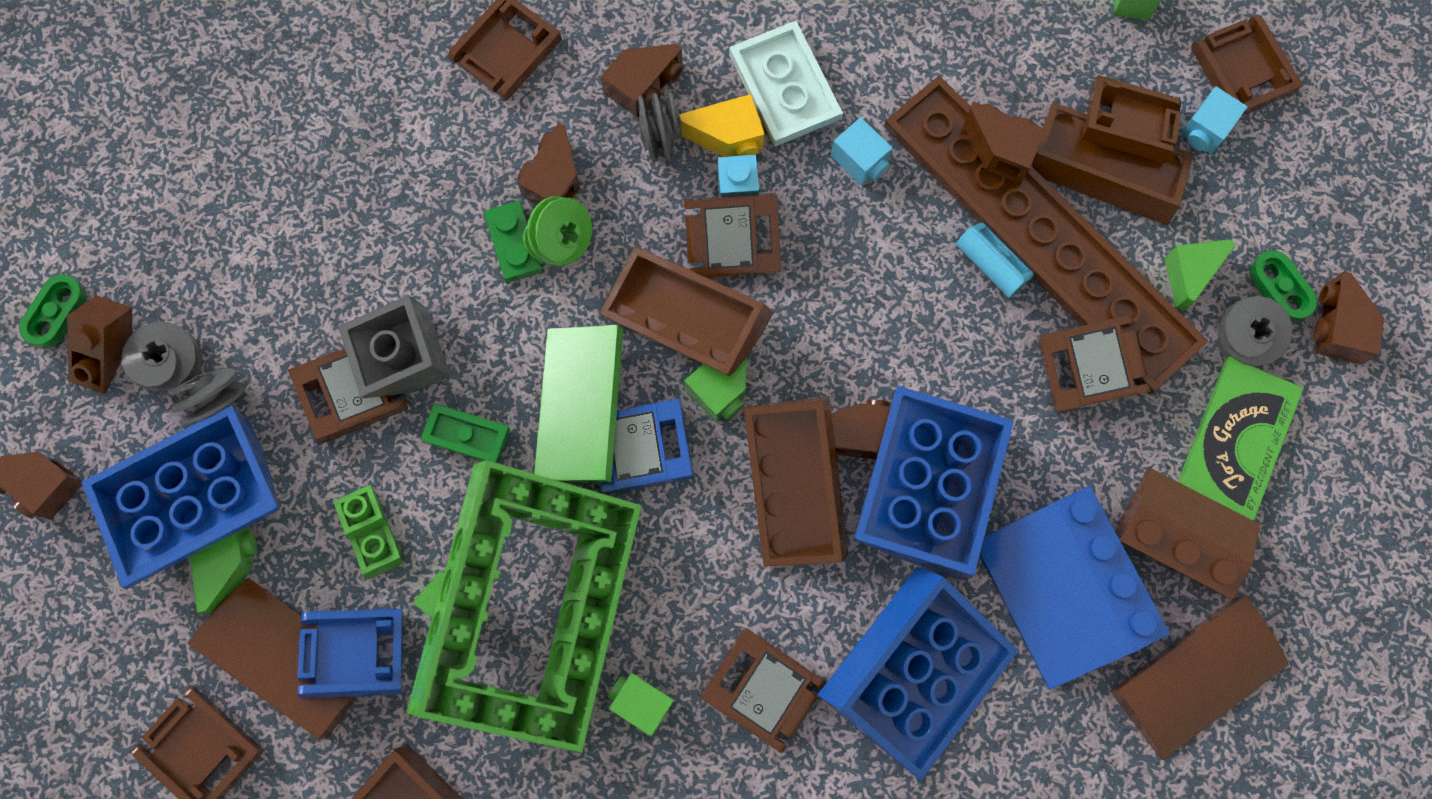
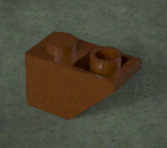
[601,44,684,118]
[964,101,1045,184]
[517,122,580,205]
[1313,271,1384,365]
[67,296,132,394]
[0,452,82,520]

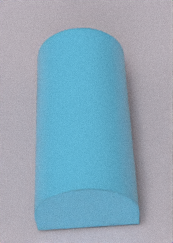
[956,223,1034,299]

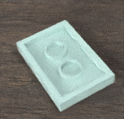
[729,21,843,147]

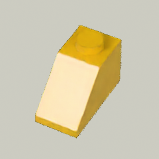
[679,94,765,157]

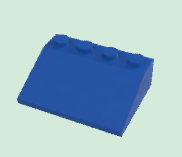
[854,385,1014,580]
[81,405,280,590]
[980,485,1170,690]
[818,566,1019,781]

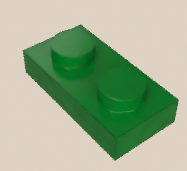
[483,200,542,284]
[420,403,511,463]

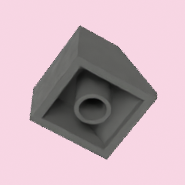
[338,295,450,399]

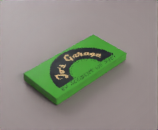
[1178,356,1304,521]

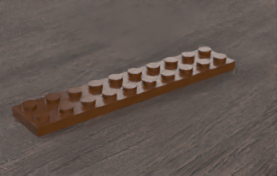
[884,75,1208,394]

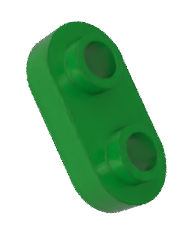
[1249,250,1317,323]
[19,274,87,349]

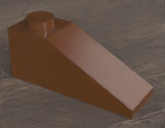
[831,399,891,460]

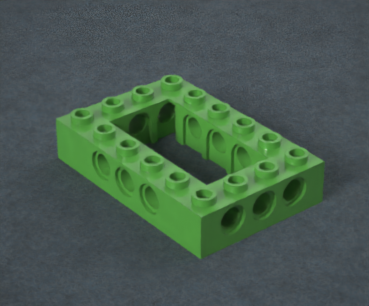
[406,460,641,753]

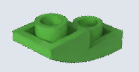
[333,485,405,580]

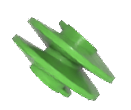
[522,196,592,266]

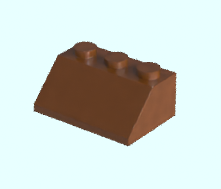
[1115,467,1260,600]

